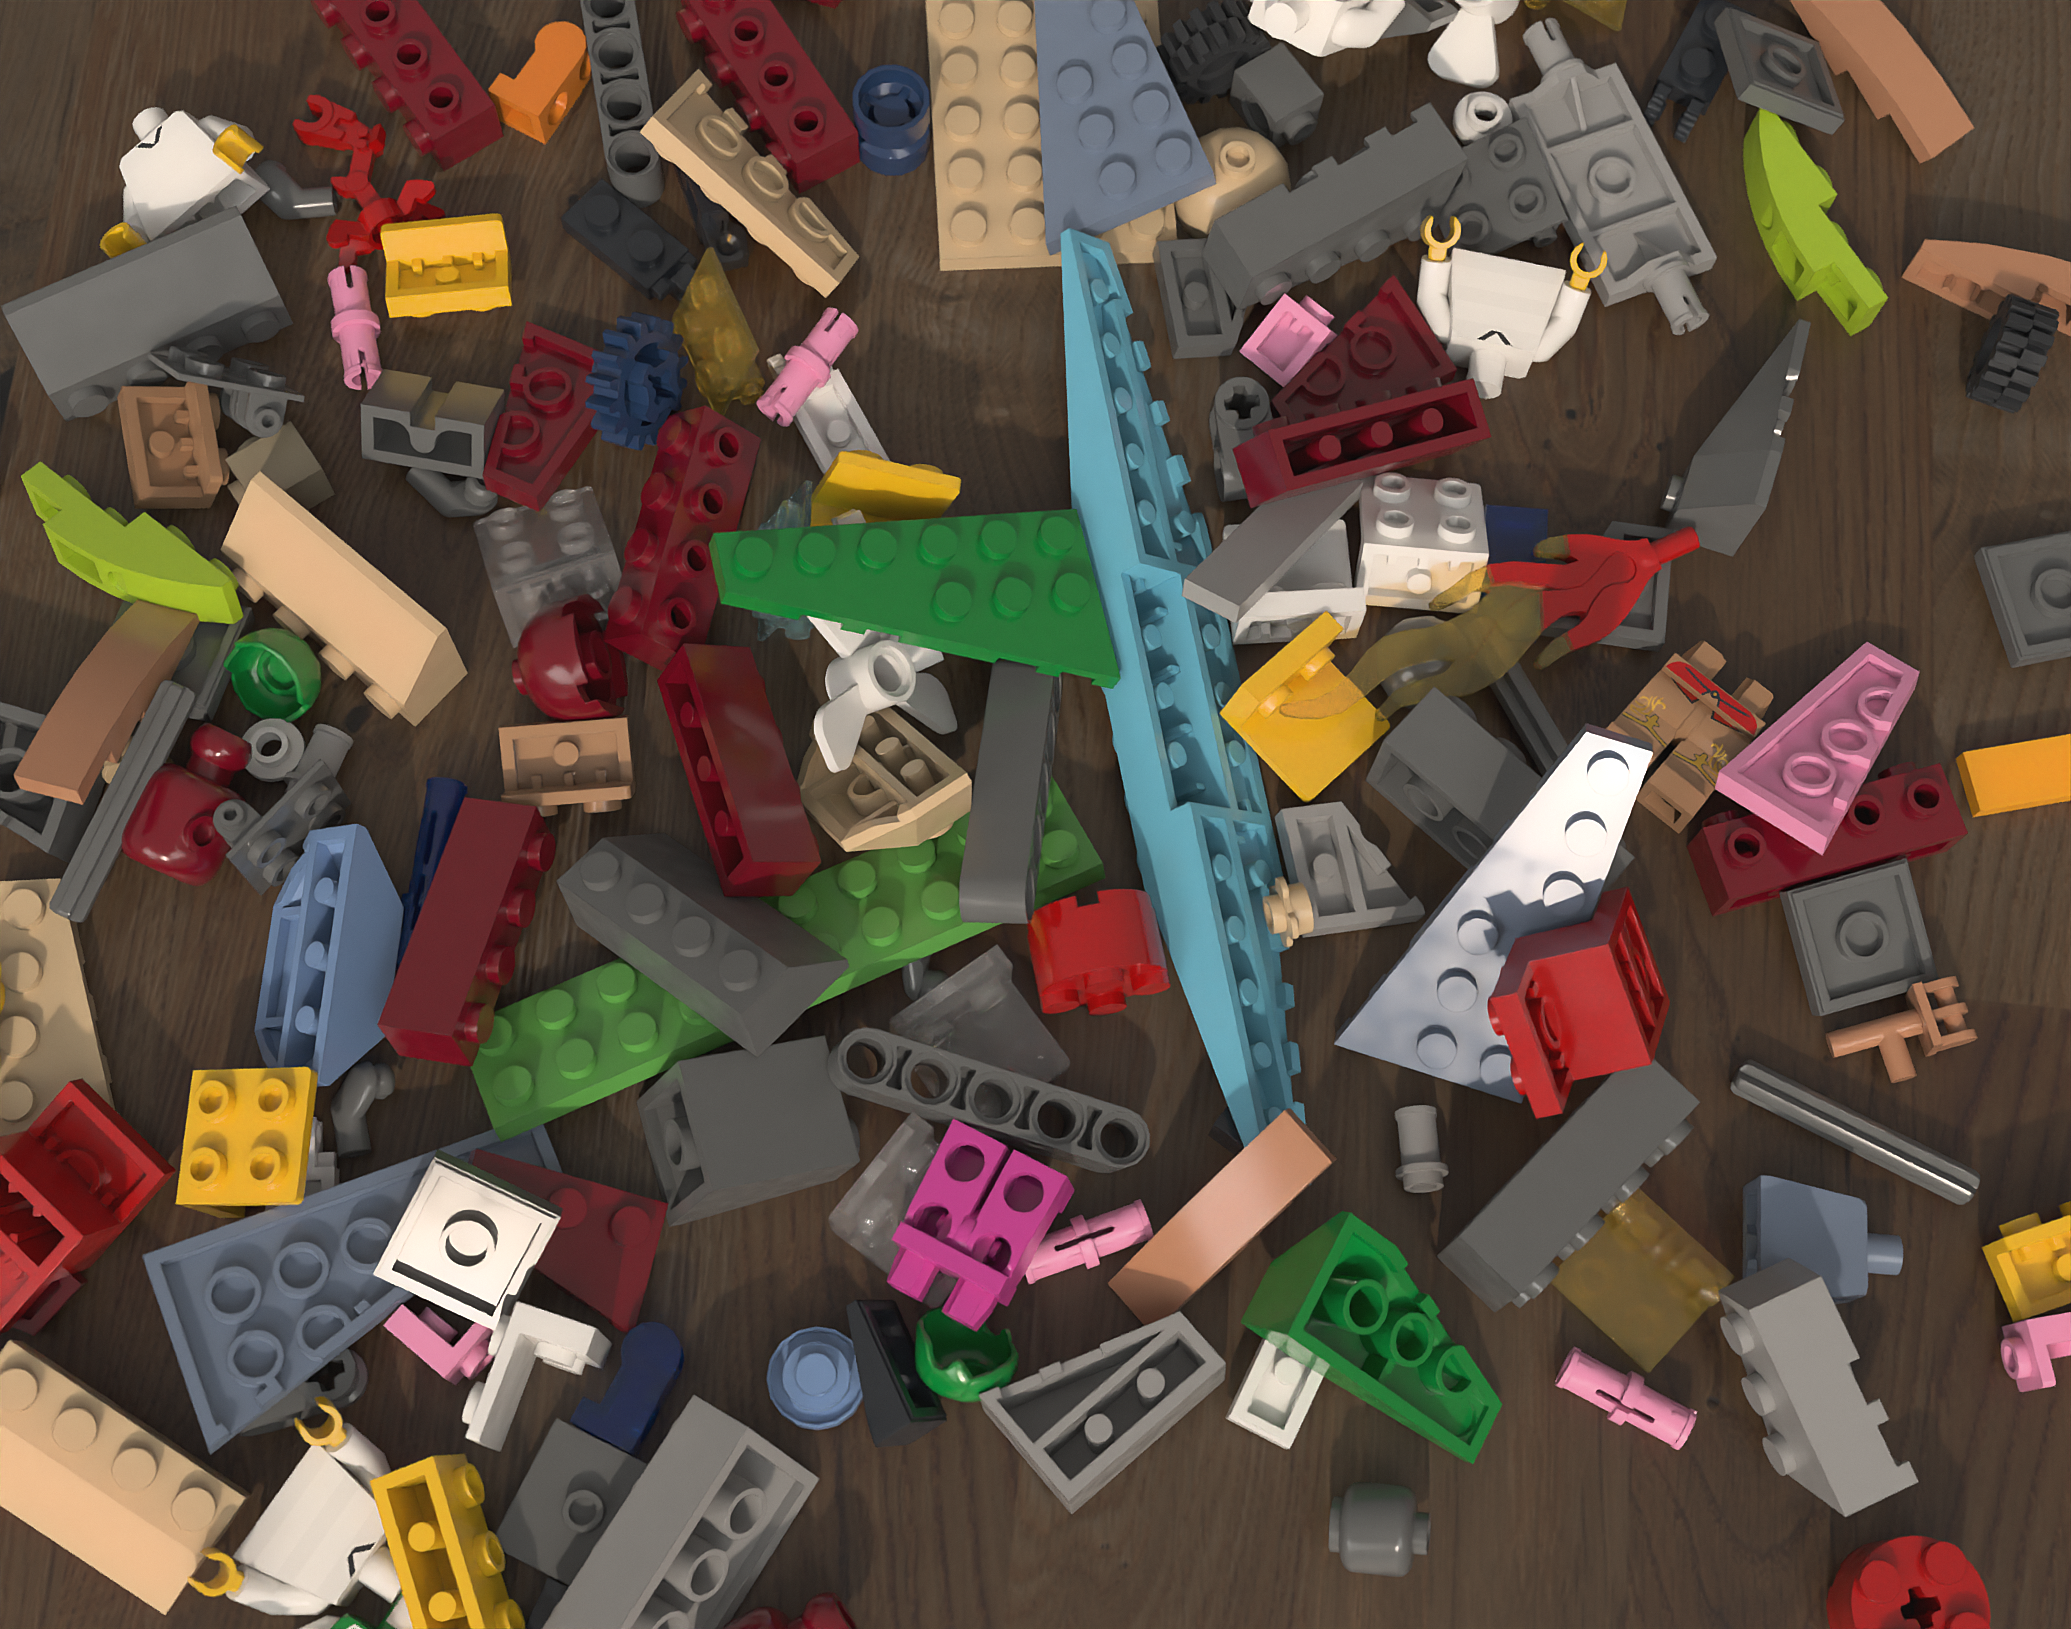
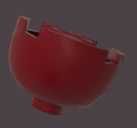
[512,594,628,721]

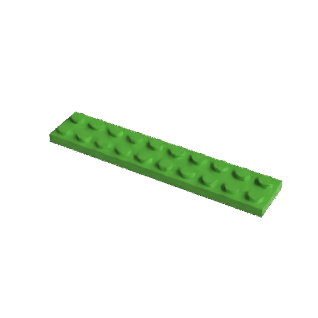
[471,775,1106,1142]

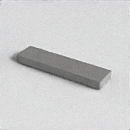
[1182,479,1363,623]

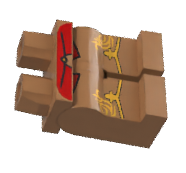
[1606,640,1774,834]

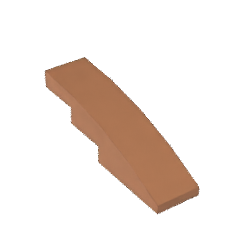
[1790,0,1974,163]
[1902,239,2071,337]
[14,599,200,805]
[1107,1108,1336,1326]

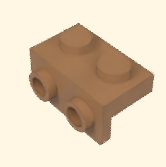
[117,381,229,509]
[498,715,636,817]

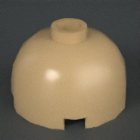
[1174,127,1291,239]

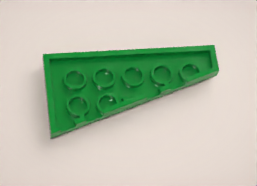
[709,509,1121,689]

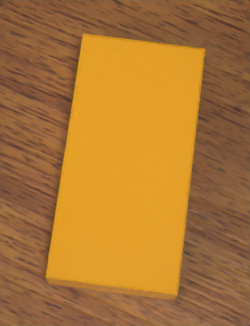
[1956,734,2071,817]

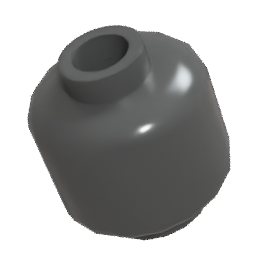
[1329,1481,1431,1577]

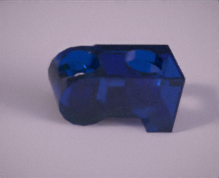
[570,1322,685,1458]

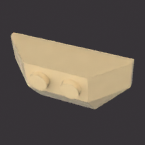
[797,707,972,852]

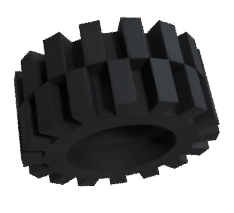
[1156,0,1271,105]
[1965,294,2059,414]

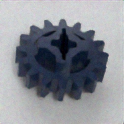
[585,312,688,450]

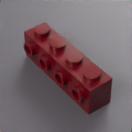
[310,0,504,172]
[676,0,860,194]
[1232,378,1491,508]
[603,405,761,671]
[657,643,821,897]
[1686,762,1968,916]
[377,797,556,1067]

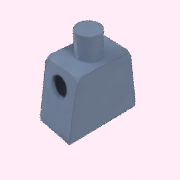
[1743,1175,1903,1304]

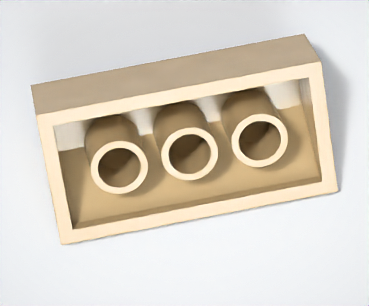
[220,471,468,727]
[0,1340,252,1615]

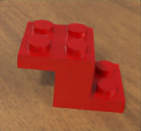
[1487,886,1670,1119]
[0,1078,176,1334]

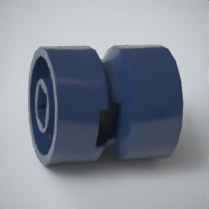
[852,65,930,176]

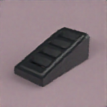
[846,1300,947,1447]

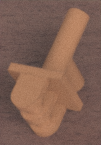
[1826,976,1978,1083]

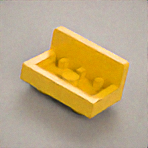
[381,213,512,318]
[1982,1201,2071,1323]

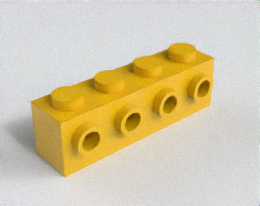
[370,1454,526,1629]

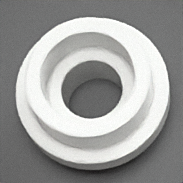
[1453,92,1513,146]
[242,719,306,782]

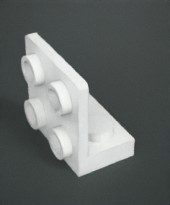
[1353,472,1489,614]
[1222,519,1366,645]
[462,1301,612,1452]

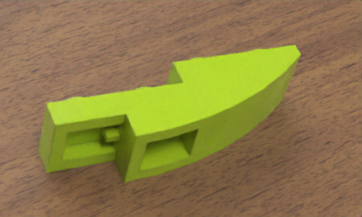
[1743,108,1888,336]
[21,461,244,624]

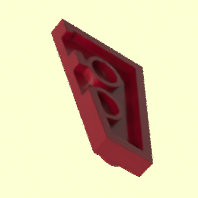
[1270,274,1457,424]
[483,321,599,512]
[468,1149,668,1335]

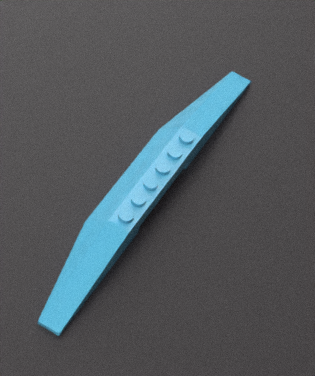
[1060,228,1311,1185]

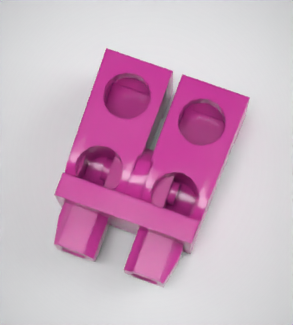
[887,1119,1075,1332]

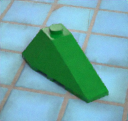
[1240,1211,1502,1464]

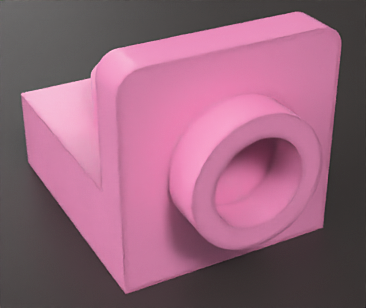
[1239,294,1338,387]
[383,1304,494,1385]
[2001,1312,2071,1392]

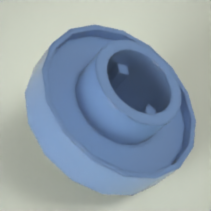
[766,1327,863,1430]

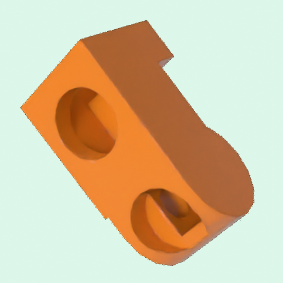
[488,21,592,145]

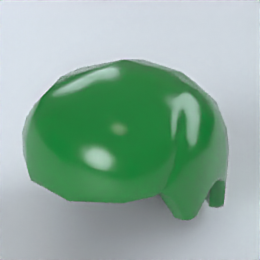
[223,627,322,723]
[915,1306,1019,1402]

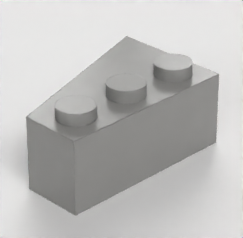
[1718,1258,1918,1517]
[979,1312,1226,1514]

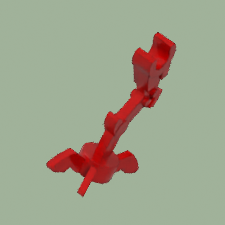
[292,95,446,275]

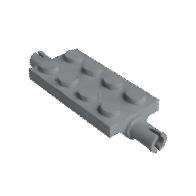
[1508,18,1717,335]

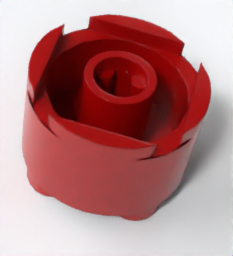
[1027,889,1171,1016]
[1826,1536,1990,1629]

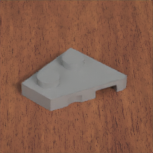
[1275,801,1425,938]

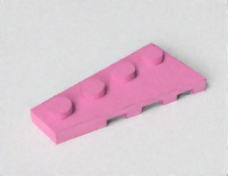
[1715,642,1920,856]

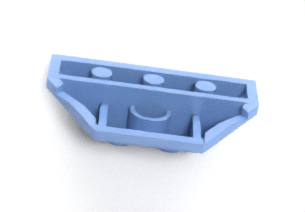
[254,824,404,1087]

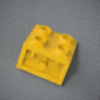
[805,450,961,527]
[1219,611,1390,803]
[176,1067,318,1218]

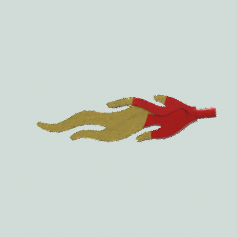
[1279,526,1700,722]

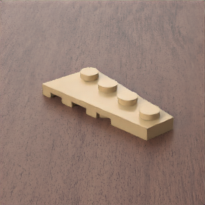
[640,69,859,298]
[0,878,119,1137]

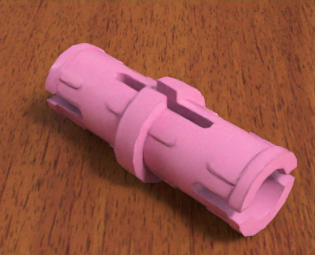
[327,265,383,390]
[757,307,858,427]
[1025,1199,1154,1284]
[1555,1346,1697,1450]

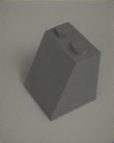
[636,1035,860,1227]

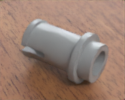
[284,724,354,794]
[1395,1105,1449,1193]

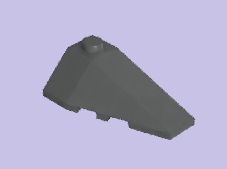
[1660,319,1811,557]

